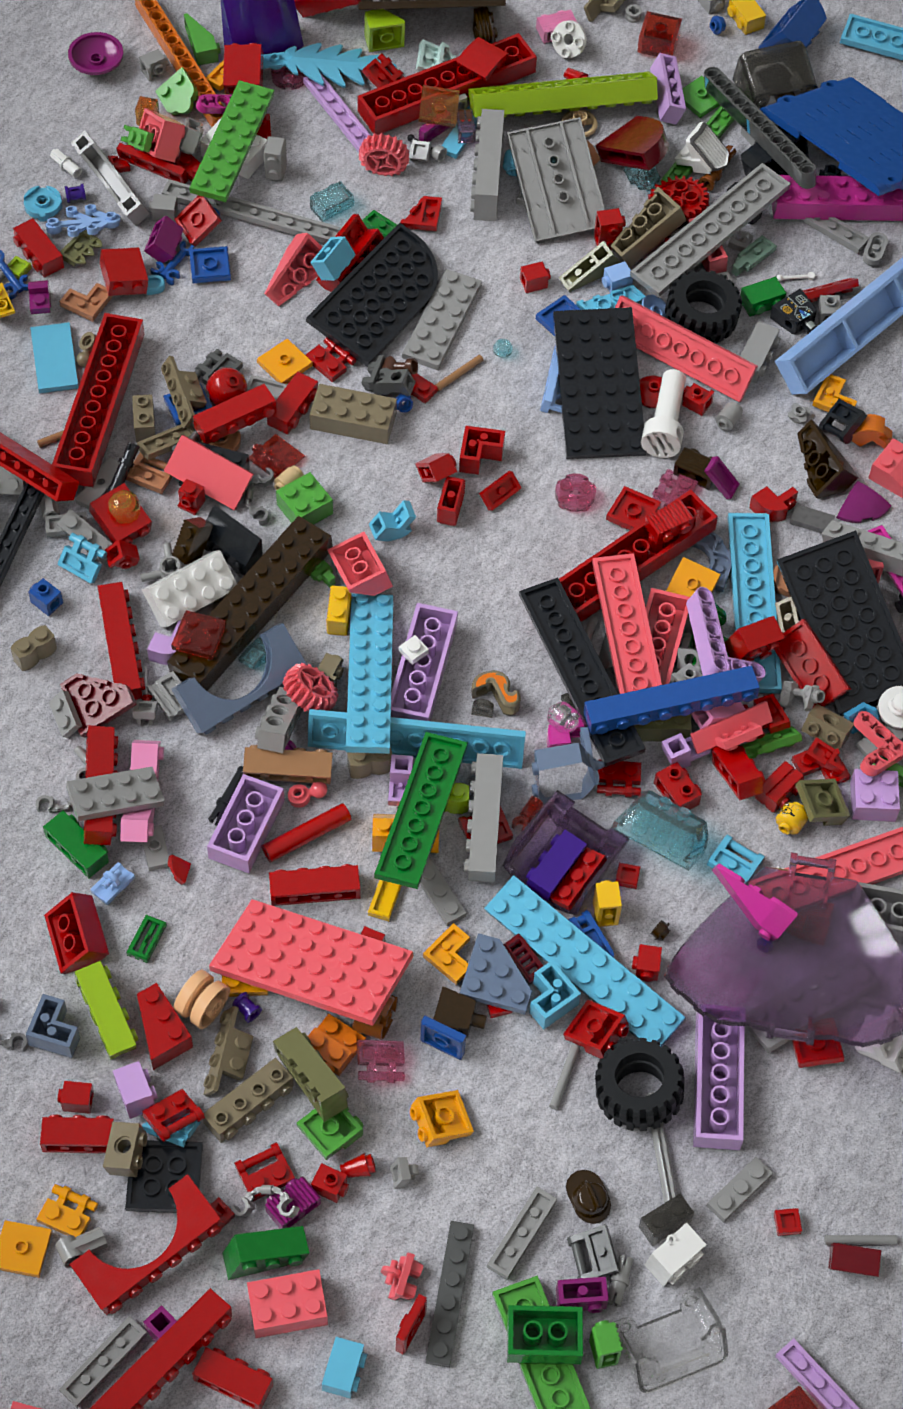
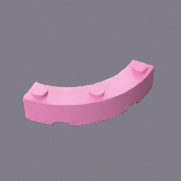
[120,740,164,842]

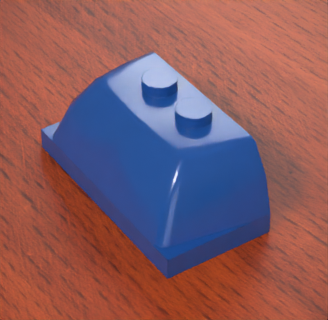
[758,0,827,56]

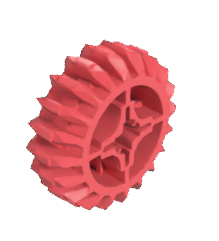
[359,132,409,176]
[282,663,339,712]

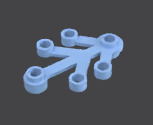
[46,204,121,237]

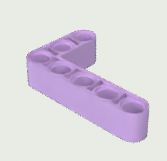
[686,587,766,683]

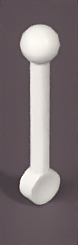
[776,272,815,282]

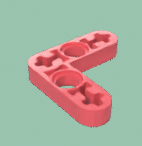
[853,711,903,777]

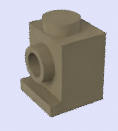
[318,653,344,688]

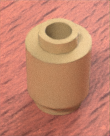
[274,465,304,490]

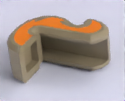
[471,670,521,716]

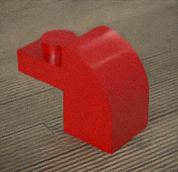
[749,486,798,522]

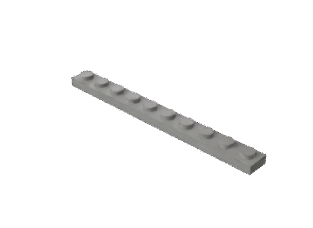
[162,179,341,244]

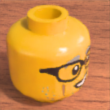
[776,802,808,835]

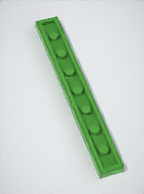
[660,93,751,185]

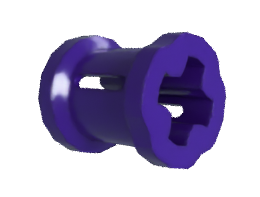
[64,183,86,203]
[232,992,262,1023]

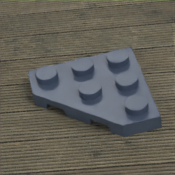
[460,933,532,1015]

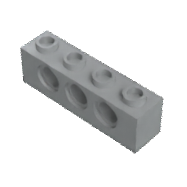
[255,687,303,753]

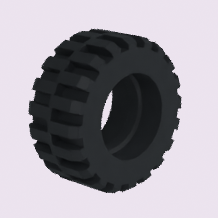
[665,269,742,343]
[595,1038,685,1131]

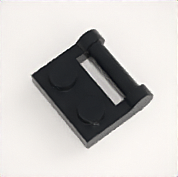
[819,399,868,444]

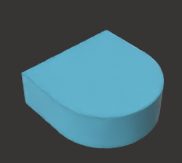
[147,275,165,295]

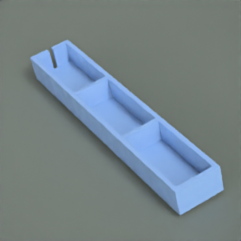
[775,257,903,395]

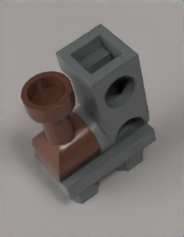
[361,355,418,396]

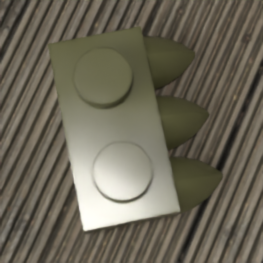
[60,230,103,267]

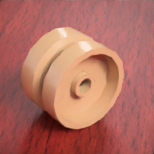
[174,969,230,1029]

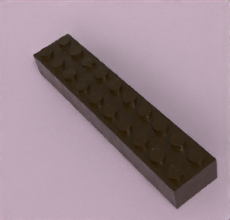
[167,515,333,691]

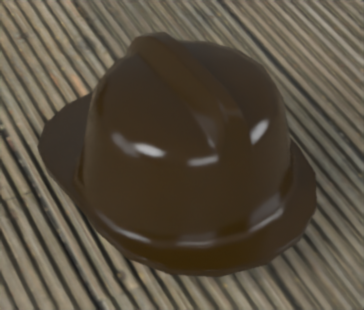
[566,1170,611,1224]

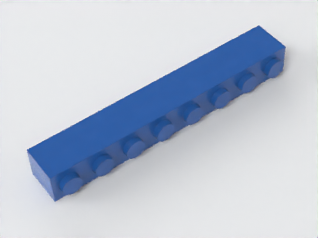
[584,666,760,734]

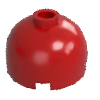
[206,367,248,405]

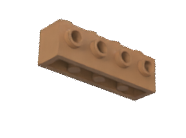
[243,745,333,784]

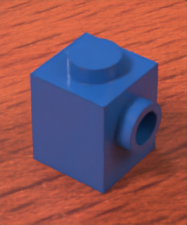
[28,578,63,616]

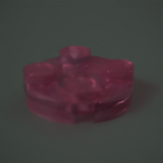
[271,66,307,90]
[555,473,596,511]

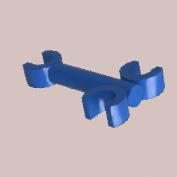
[150,241,194,285]
[0,250,28,300]

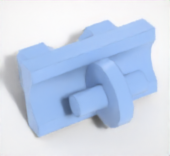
[90,862,135,905]

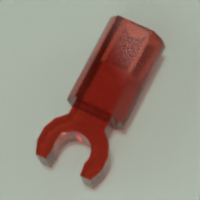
[511,796,543,834]

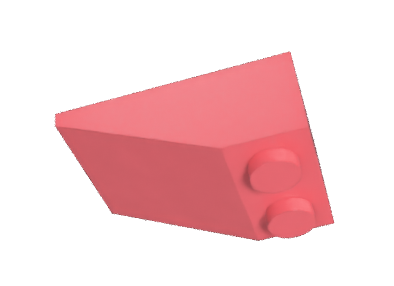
[139,108,185,163]
[869,438,903,498]

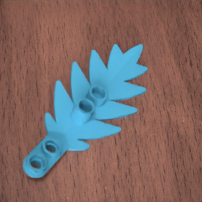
[263,43,397,88]

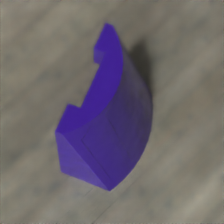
[221,0,304,54]

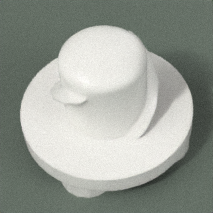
[551,20,587,58]
[877,686,903,730]

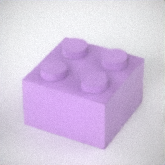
[850,769,900,822]

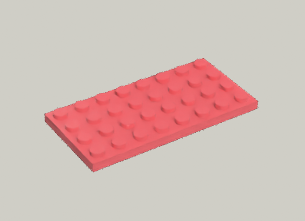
[209,899,413,1026]

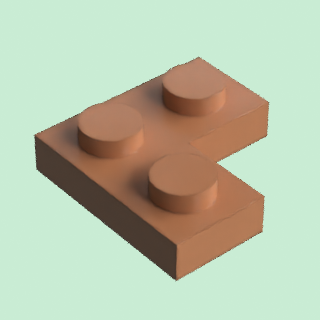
[59,283,113,322]

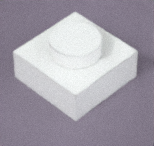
[399,635,429,665]

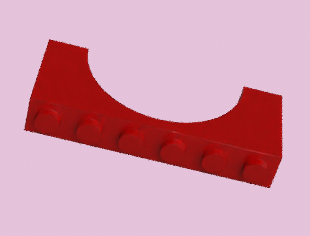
[69,1174,225,1315]

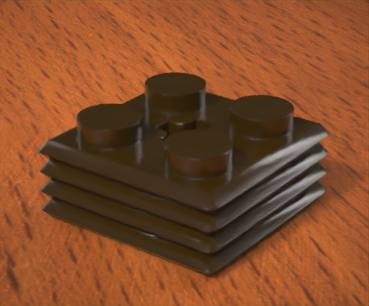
[472,6,498,44]

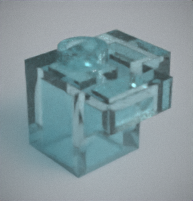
[624,166,661,191]

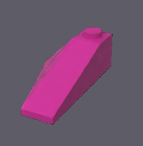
[712,863,798,941]

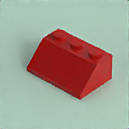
[44,892,109,974]

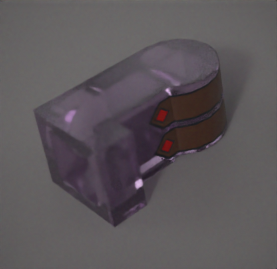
[456,109,476,143]

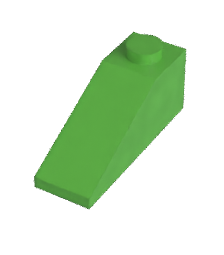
[184,13,221,66]

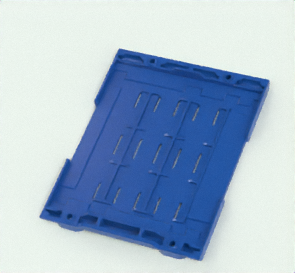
[760,77,903,196]

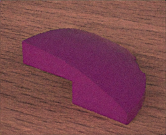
[836,481,891,523]

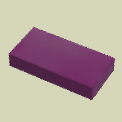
[704,456,740,499]

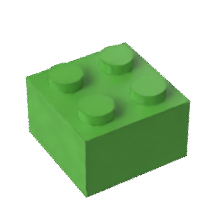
[276,472,333,525]

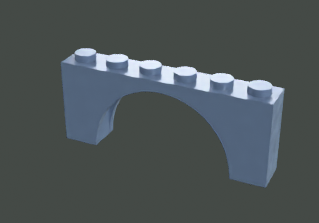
[171,623,307,735]

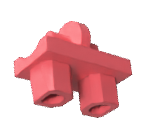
[381,1252,424,1300]

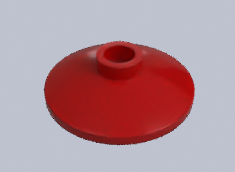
[639,375,662,409]

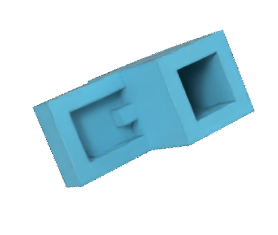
[369,500,416,541]

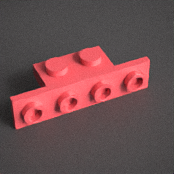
[690,701,773,754]

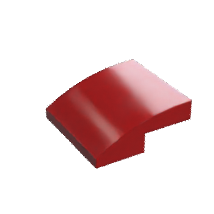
[456,37,509,81]

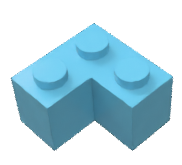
[529,960,581,1030]

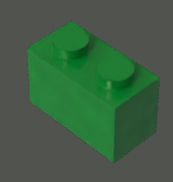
[740,276,786,317]

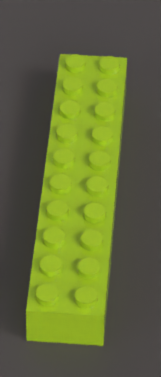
[468,71,658,118]

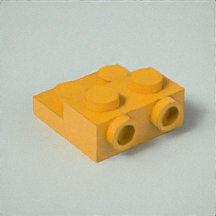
[410,1090,474,1148]

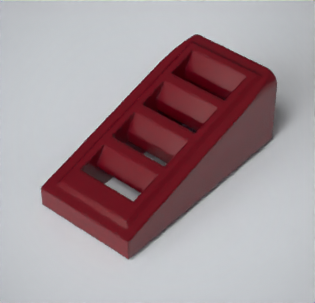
[503,934,543,985]

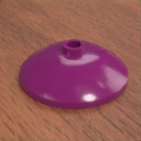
[68,32,124,75]

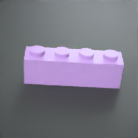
[650,53,686,125]

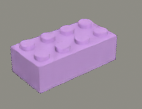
[207,774,285,873]

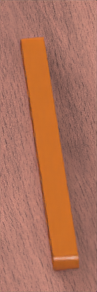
[135,0,224,128]

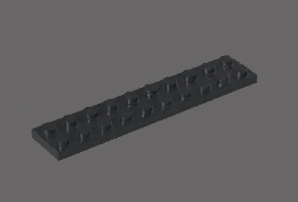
[519,577,646,767]

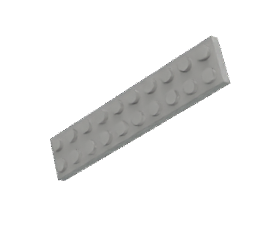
[630,163,791,298]

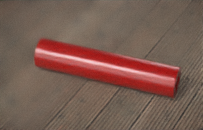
[261,803,352,863]

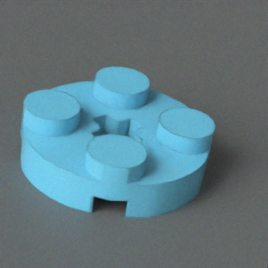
[24,186,63,222]

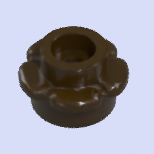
[650,920,671,940]

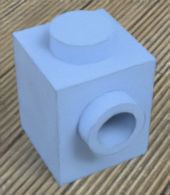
[602,261,633,294]

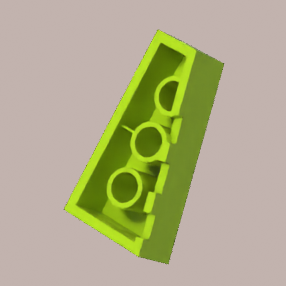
[75,961,139,1060]

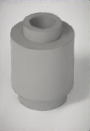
[715,401,743,431]

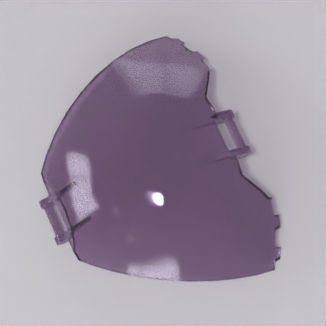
[664,852,903,1048]

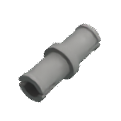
[608,1255,634,1307]

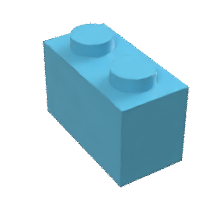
[310,236,356,281]
[322,1337,368,1399]

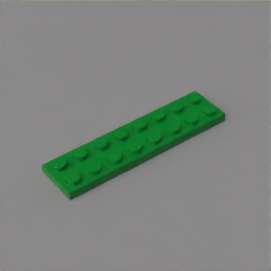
[374,732,468,889]

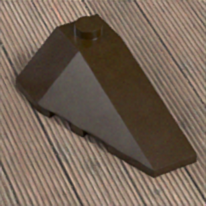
[797,419,859,499]

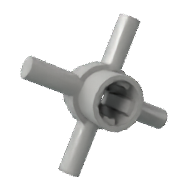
[140,543,188,582]

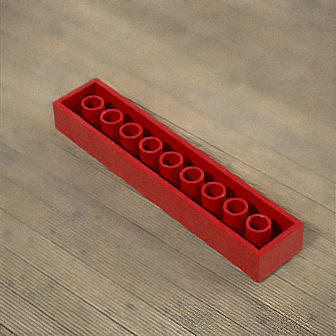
[357,33,537,135]
[52,313,145,488]
[559,489,718,622]

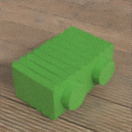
[589,1320,623,1369]

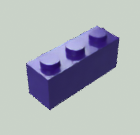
[526,829,587,902]

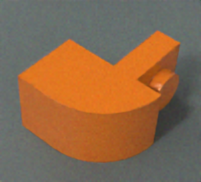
[852,414,892,449]

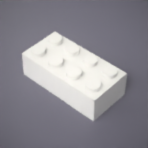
[142,550,237,627]

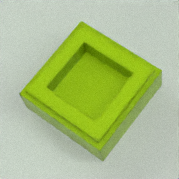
[7,256,32,280]

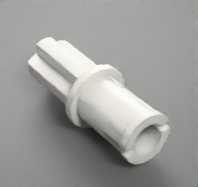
[50,149,82,178]

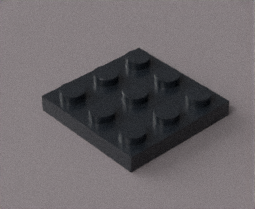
[125,1140,203,1213]

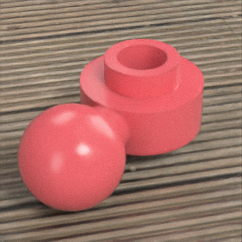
[288,782,328,808]

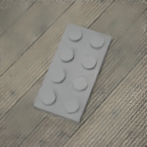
[66,767,165,822]

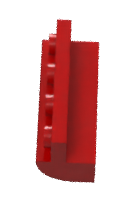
[316,214,384,292]

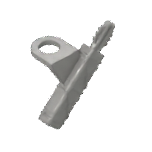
[673,633,700,673]

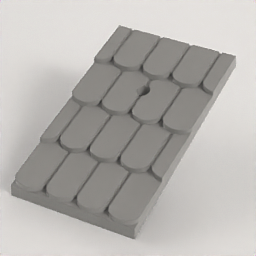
[506,117,605,242]

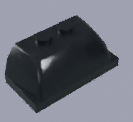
[741,126,809,176]

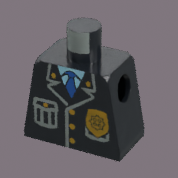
[770,289,817,334]

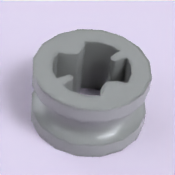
[625,5,642,23]

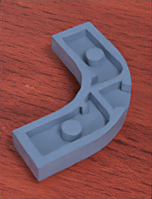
[692,532,731,592]

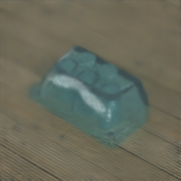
[611,790,709,871]

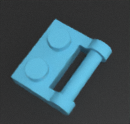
[707,834,765,885]

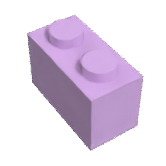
[113,1061,158,1119]

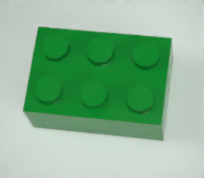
[507,1305,583,1364]

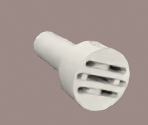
[641,369,686,458]

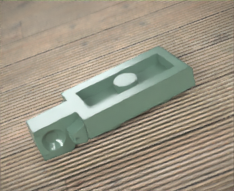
[731,235,777,277]

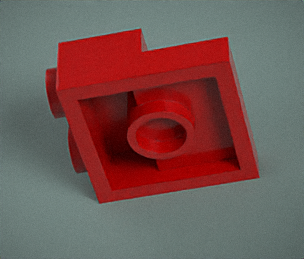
[563,1000,629,1059]

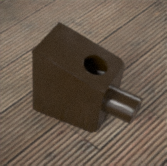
[433,986,487,1038]

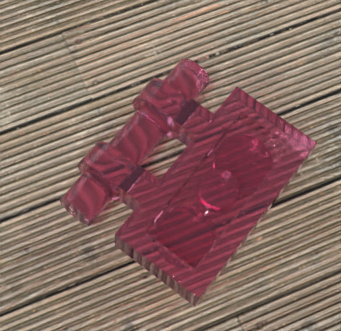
[652,469,698,507]
[357,1040,405,1083]

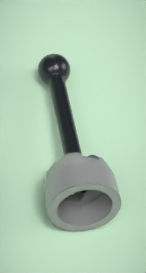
[407,134,447,162]

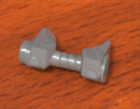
[778,681,825,711]

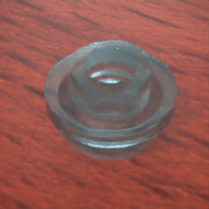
[493,339,513,358]

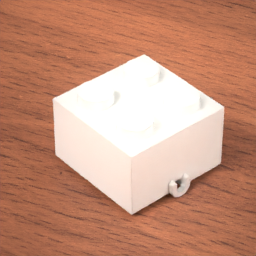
[644,1223,707,1287]

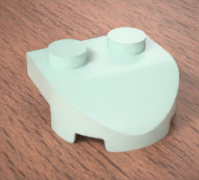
[416,39,456,72]

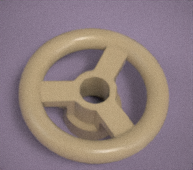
[561,109,598,137]

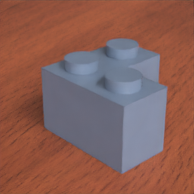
[26,994,81,1058]

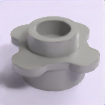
[788,403,810,424]

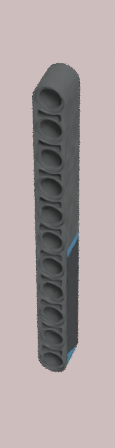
[704,67,816,189]

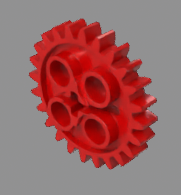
[648,176,710,223]

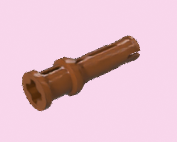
[699,145,737,191]

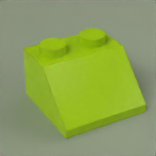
[364,9,405,52]

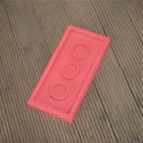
[164,435,254,510]

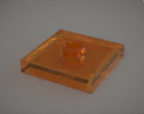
[419,85,460,127]

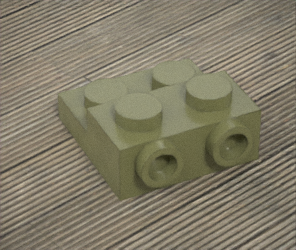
[795,779,850,826]

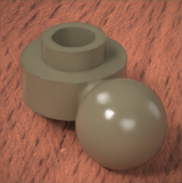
[76,332,96,368]

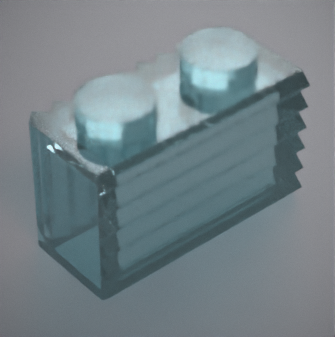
[310,181,354,222]

